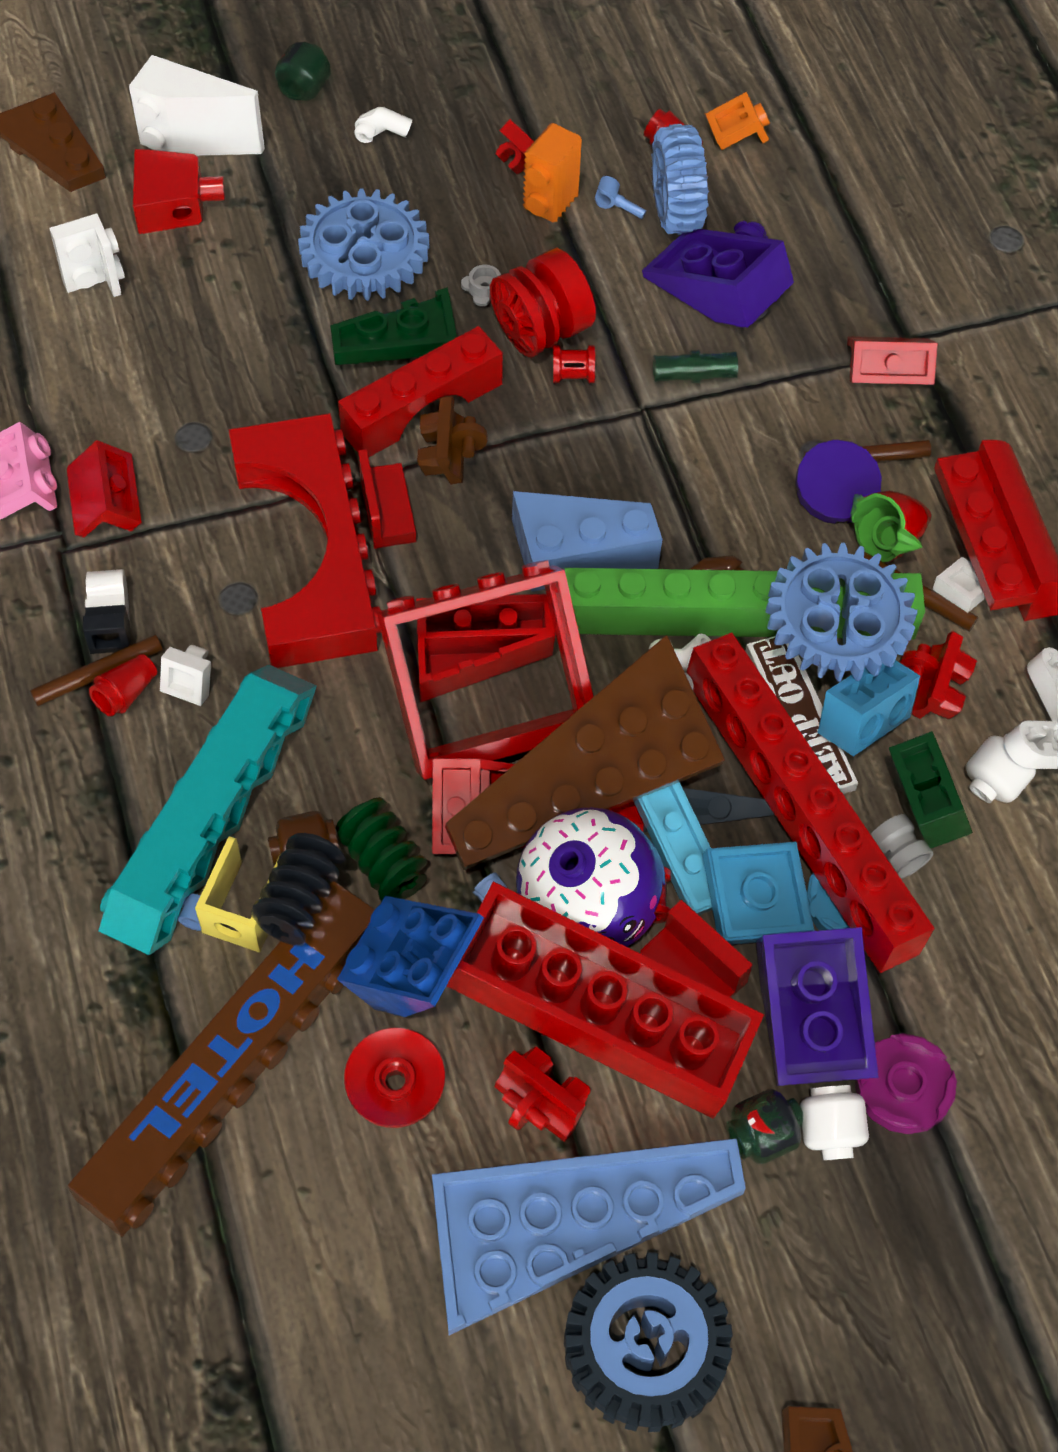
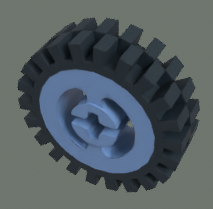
[564,1252,733,1432]

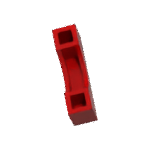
[338,326,503,458]

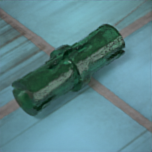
[652,350,738,384]

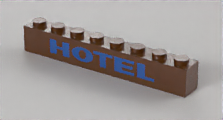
[67,881,375,1237]

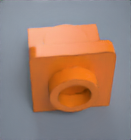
[705,92,770,150]

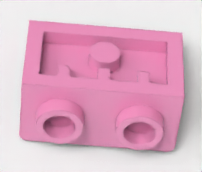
[0,422,57,520]

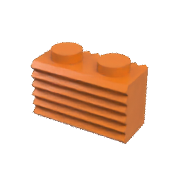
[523,123,582,222]

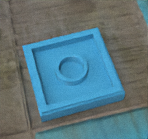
[702,842,814,945]

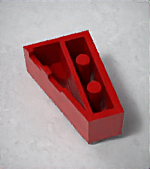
[416,594,555,703]

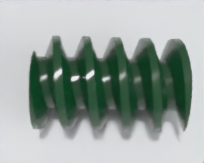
[335,797,427,902]

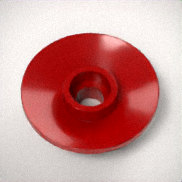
[344,1028,445,1128]

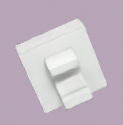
[160,645,211,706]

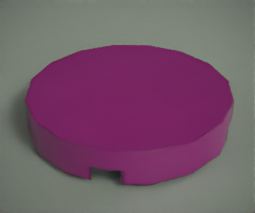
[855,1033,957,1134]

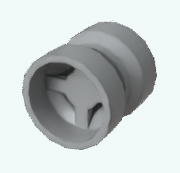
[871,814,933,879]

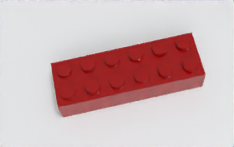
[447,881,764,1119]

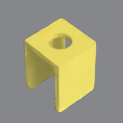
[195,836,280,953]

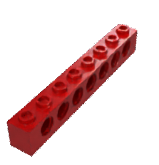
[686,632,935,973]

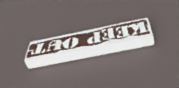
[745,636,858,794]

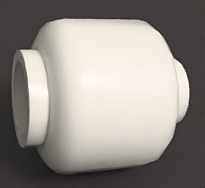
[966,734,1036,803]
[800,1085,869,1160]

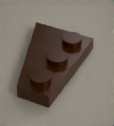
[0,92,106,192]

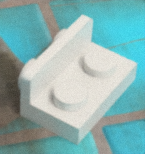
[49,214,125,297]

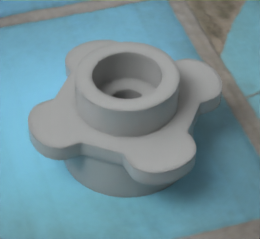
[461,265,501,306]

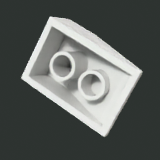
[129,55,265,156]

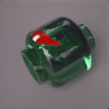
[275,42,331,101]
[726,1089,803,1165]

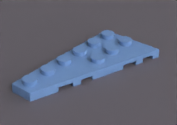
[432,1139,746,1335]

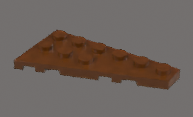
[445,635,725,870]

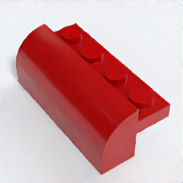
[934,440,1058,621]

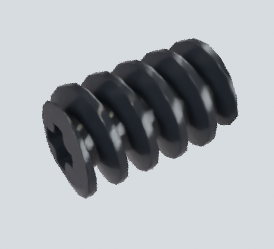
[251,833,346,947]

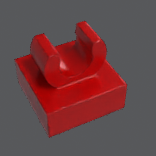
[495,119,534,174]

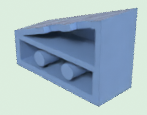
[512,491,662,592]

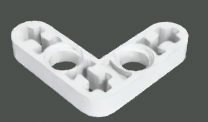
[1004,647,1058,769]

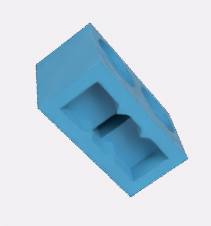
[818,660,920,756]

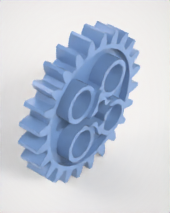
[298,188,429,301]
[765,543,917,682]

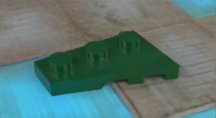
[330,287,457,365]

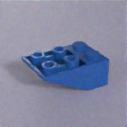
[337,896,484,1017]

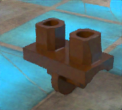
[417,396,488,484]

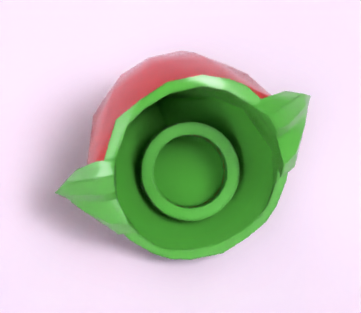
[851,491,931,562]

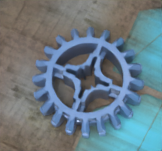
[651,124,709,235]

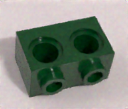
[889,731,973,848]

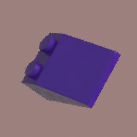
[642,229,794,328]
[756,927,879,1086]

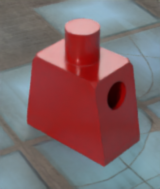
[133,149,225,234]

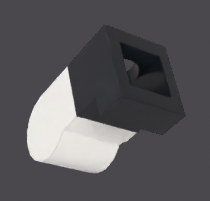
[83,569,131,654]

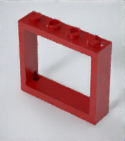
[376,560,594,780]

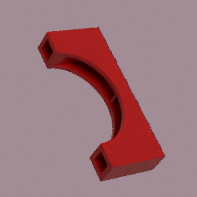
[228,413,381,668]

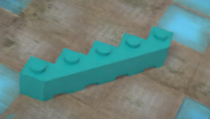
[98,665,317,955]

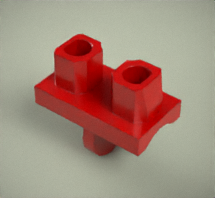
[899,631,977,719]
[494,1046,591,1142]

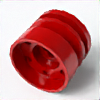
[490,247,596,357]

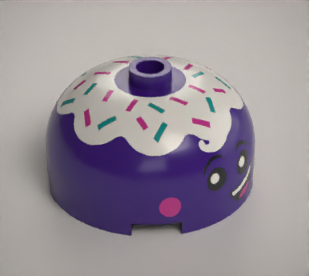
[516,807,665,947]

